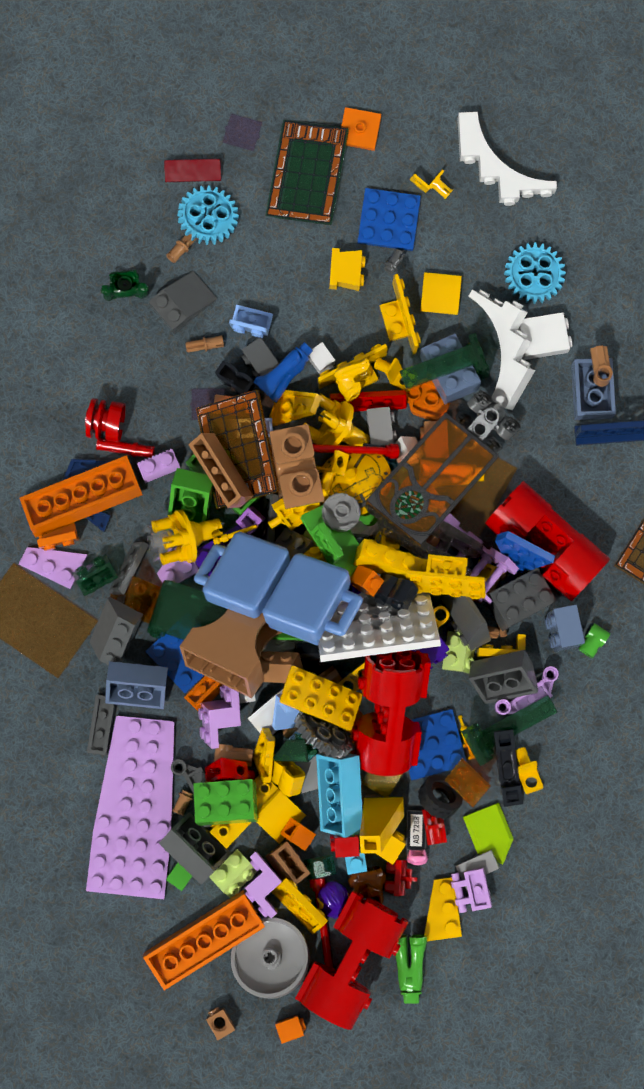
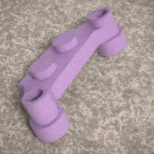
[495,666,559,718]

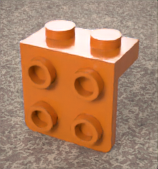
[37,522,79,551]

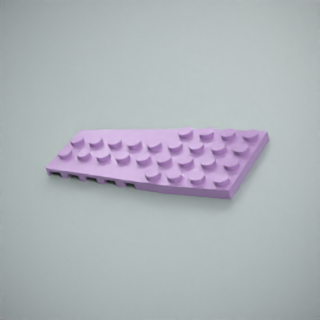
[86,716,175,899]

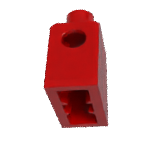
[205,757,255,782]

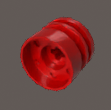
[85,398,126,443]

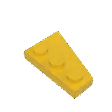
[269,390,322,426]
[424,877,462,941]

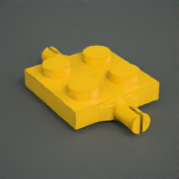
[268,488,328,530]

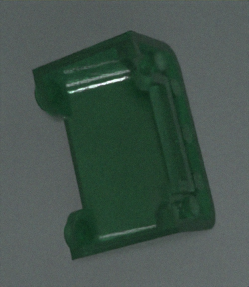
[147,580,228,640]

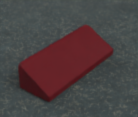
[164,159,221,182]

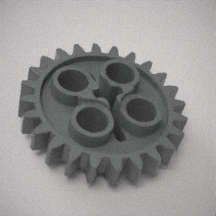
[294,711,354,759]

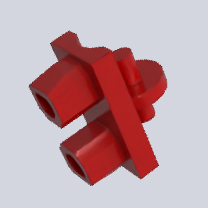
[422,810,447,845]
[385,860,418,896]

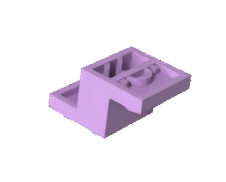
[198,685,241,749]
[245,851,282,918]

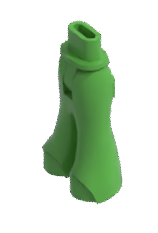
[395,934,427,1004]

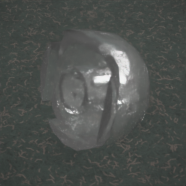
[144,524,174,562]

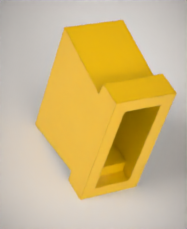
[329,248,366,291]

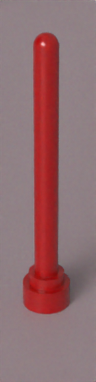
[313,443,399,459]
[309,877,333,968]

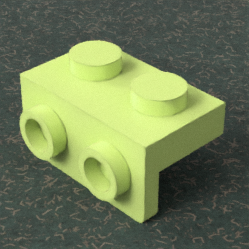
[442,631,476,674]
[210,849,257,898]

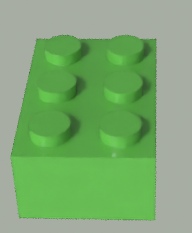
[168,468,214,523]
[194,779,258,826]

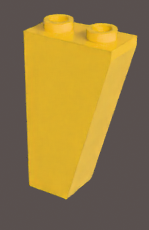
[360,797,404,853]

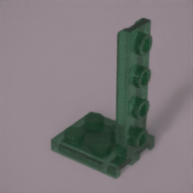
[400,333,489,389]
[461,695,558,766]

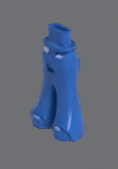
[254,342,313,404]

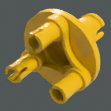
[303,393,370,446]
[151,509,223,565]

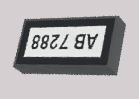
[406,810,426,850]

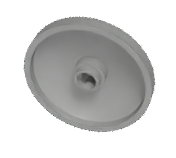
[231,918,310,999]

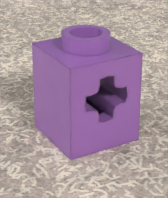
[236,506,266,535]

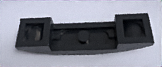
[493,729,523,807]

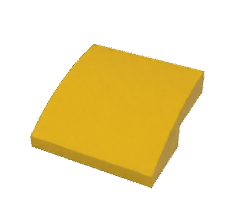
[420,272,462,315]
[256,789,306,844]

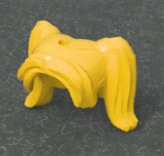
[334,358,371,402]

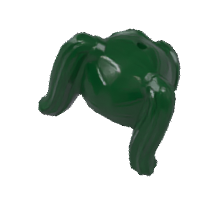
[101,270,149,301]

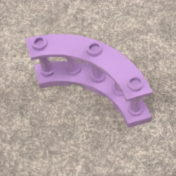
[405,507,519,604]

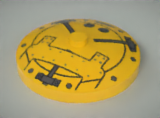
[319,453,392,515]

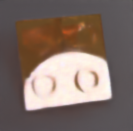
[110,576,164,624]
[445,758,491,807]

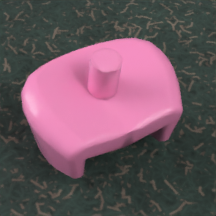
[407,850,428,865]

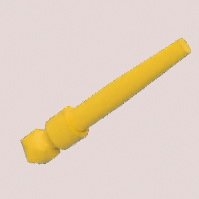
[213,525,257,544]

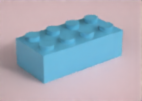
[316,752,363,838]

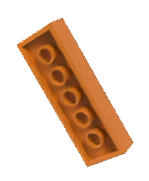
[19,455,143,538]
[143,890,265,990]

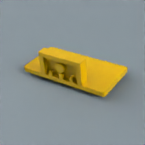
[379,274,421,354]
[318,344,388,389]
[406,554,486,599]
[279,666,362,731]

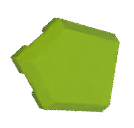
[463,803,513,865]

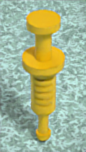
[458,715,478,760]

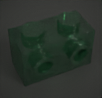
[72,554,119,596]

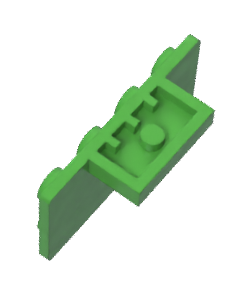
[300,505,359,577]

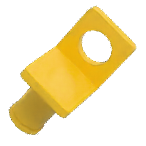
[410,169,453,199]
[374,358,418,392]
[316,450,349,493]
[515,747,543,794]

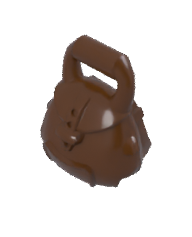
[348,866,386,904]

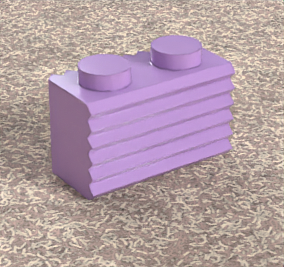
[137,449,181,483]

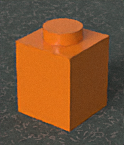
[350,565,384,597]
[280,818,316,851]
[275,1015,306,1044]

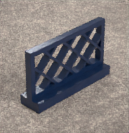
[574,421,644,446]

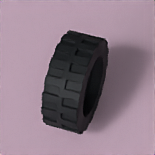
[418,774,463,819]

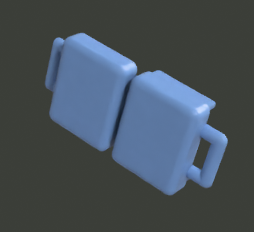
[194,532,363,645]

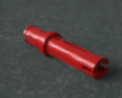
[96,438,155,458]

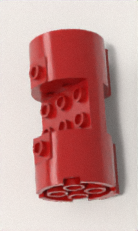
[485,481,610,601]
[352,650,431,776]
[295,890,409,1030]

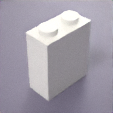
[518,313,572,360]

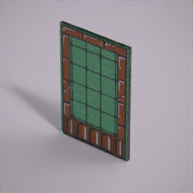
[265,120,349,225]

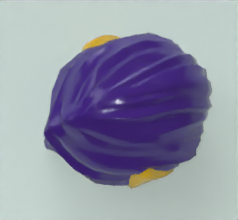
[317,881,349,919]

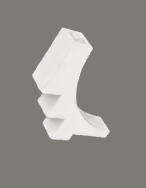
[458,112,557,206]
[469,289,535,410]

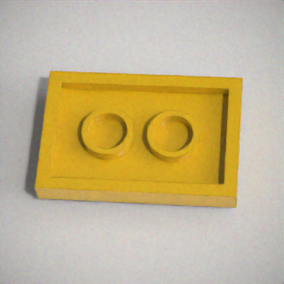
[271,878,328,934]

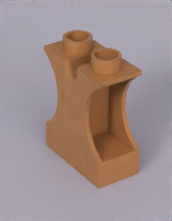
[269,424,325,509]
[180,609,282,698]

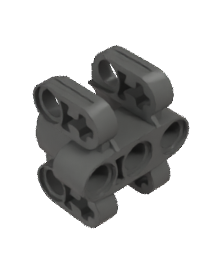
[450,390,521,460]

